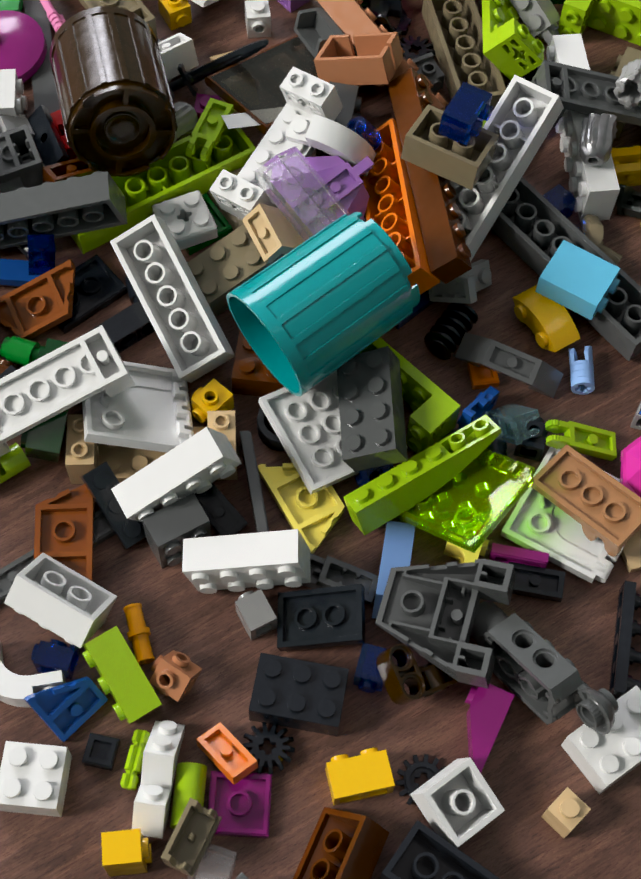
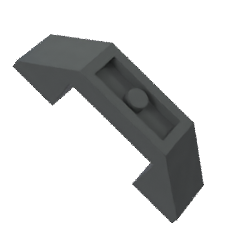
[455,332,563,399]

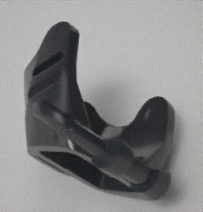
[364,0,412,36]

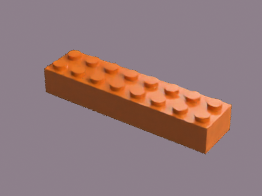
[360,118,440,295]

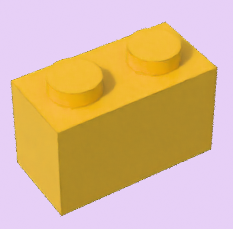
[325,748,395,806]
[101,829,152,877]

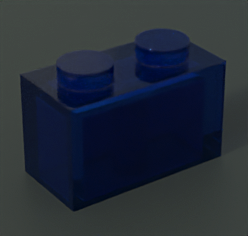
[438,82,493,146]

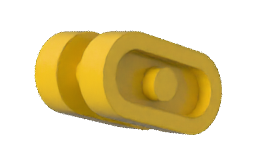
[611,146,641,186]

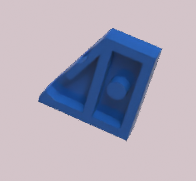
[457,386,500,430]
[24,676,108,743]

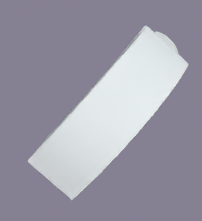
[285,114,376,176]
[0,642,66,708]

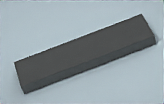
[240,430,269,533]

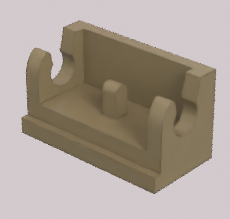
[161,798,222,878]

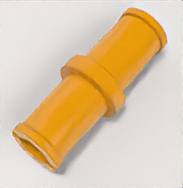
[123,603,155,665]

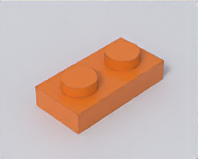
[196,722,258,785]

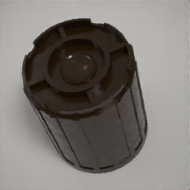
[50,6,178,177]

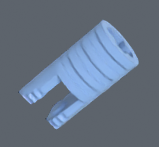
[569,345,595,395]

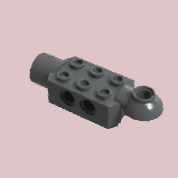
[471,600,619,735]

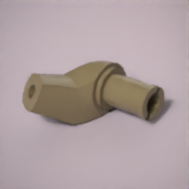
[581,214,623,264]

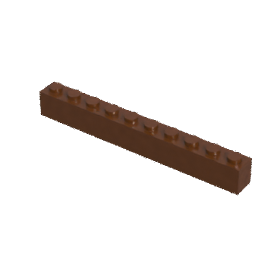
[388,67,472,284]

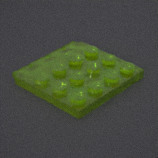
[396,449,535,553]

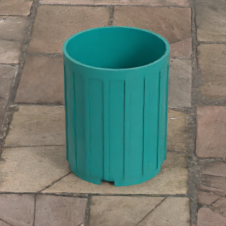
[226,212,420,397]

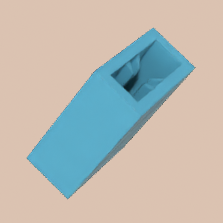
[535,240,621,321]

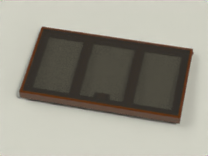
[205,35,358,135]

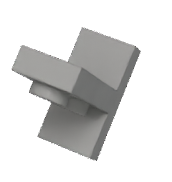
[428,259,492,304]

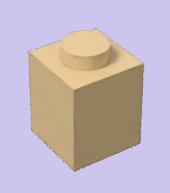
[541,787,591,838]

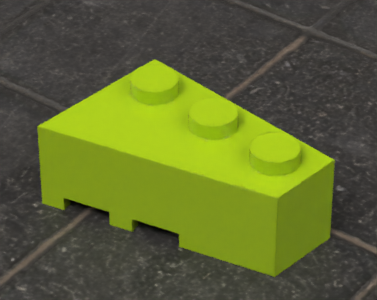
[82,625,162,724]

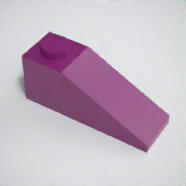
[465,684,515,773]

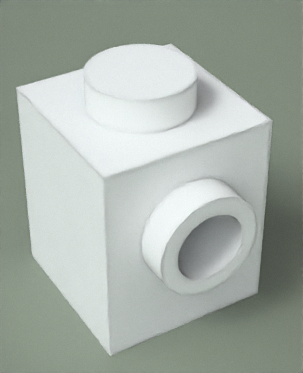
[245,0,271,38]

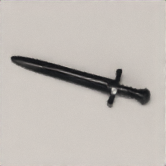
[169,39,269,96]

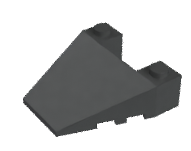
[375,559,516,689]

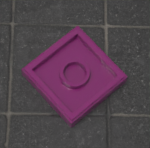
[208,771,272,838]

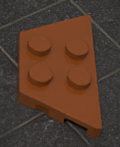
[0,259,76,340]
[34,484,94,582]

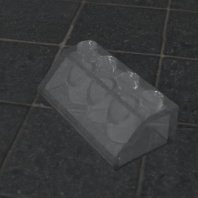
[255,146,350,241]

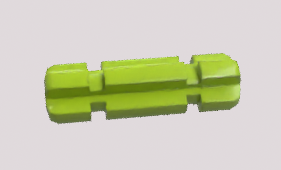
[120,729,150,790]

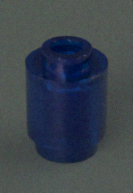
[346,116,381,151]

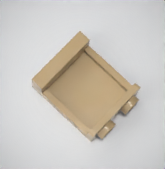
[242,203,308,263]

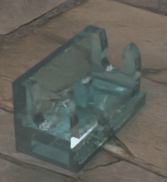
[486,403,540,445]

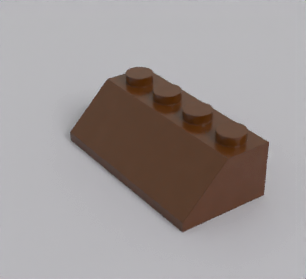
[293,807,390,879]

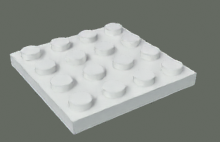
[258,370,408,495]

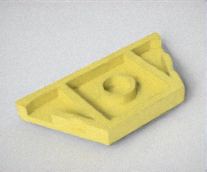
[257,463,345,554]

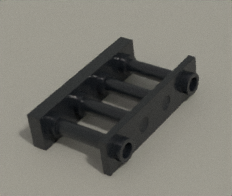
[609,580,641,700]

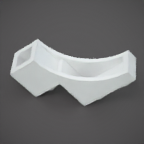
[132,720,185,839]

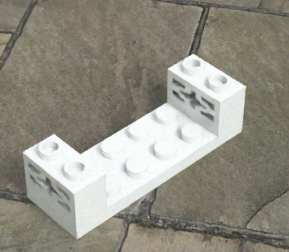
[209,67,343,219]
[0,325,135,457]

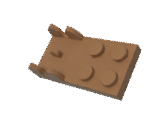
[530,444,641,557]

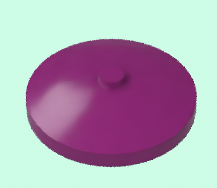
[0,10,47,82]

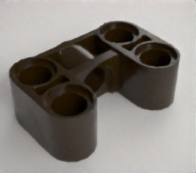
[376,644,458,705]

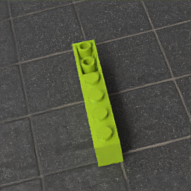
[343,414,502,536]

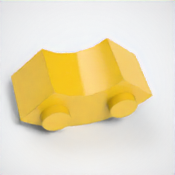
[512,285,581,352]

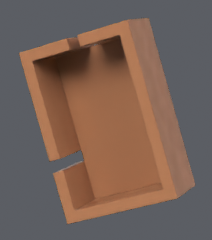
[314,32,403,87]

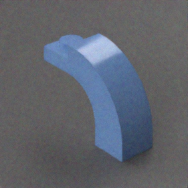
[372,521,415,619]

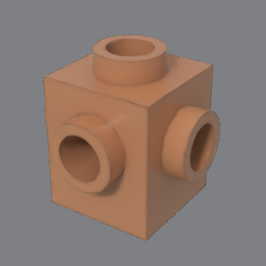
[149,650,202,702]

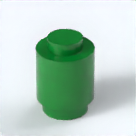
[0,336,40,366]

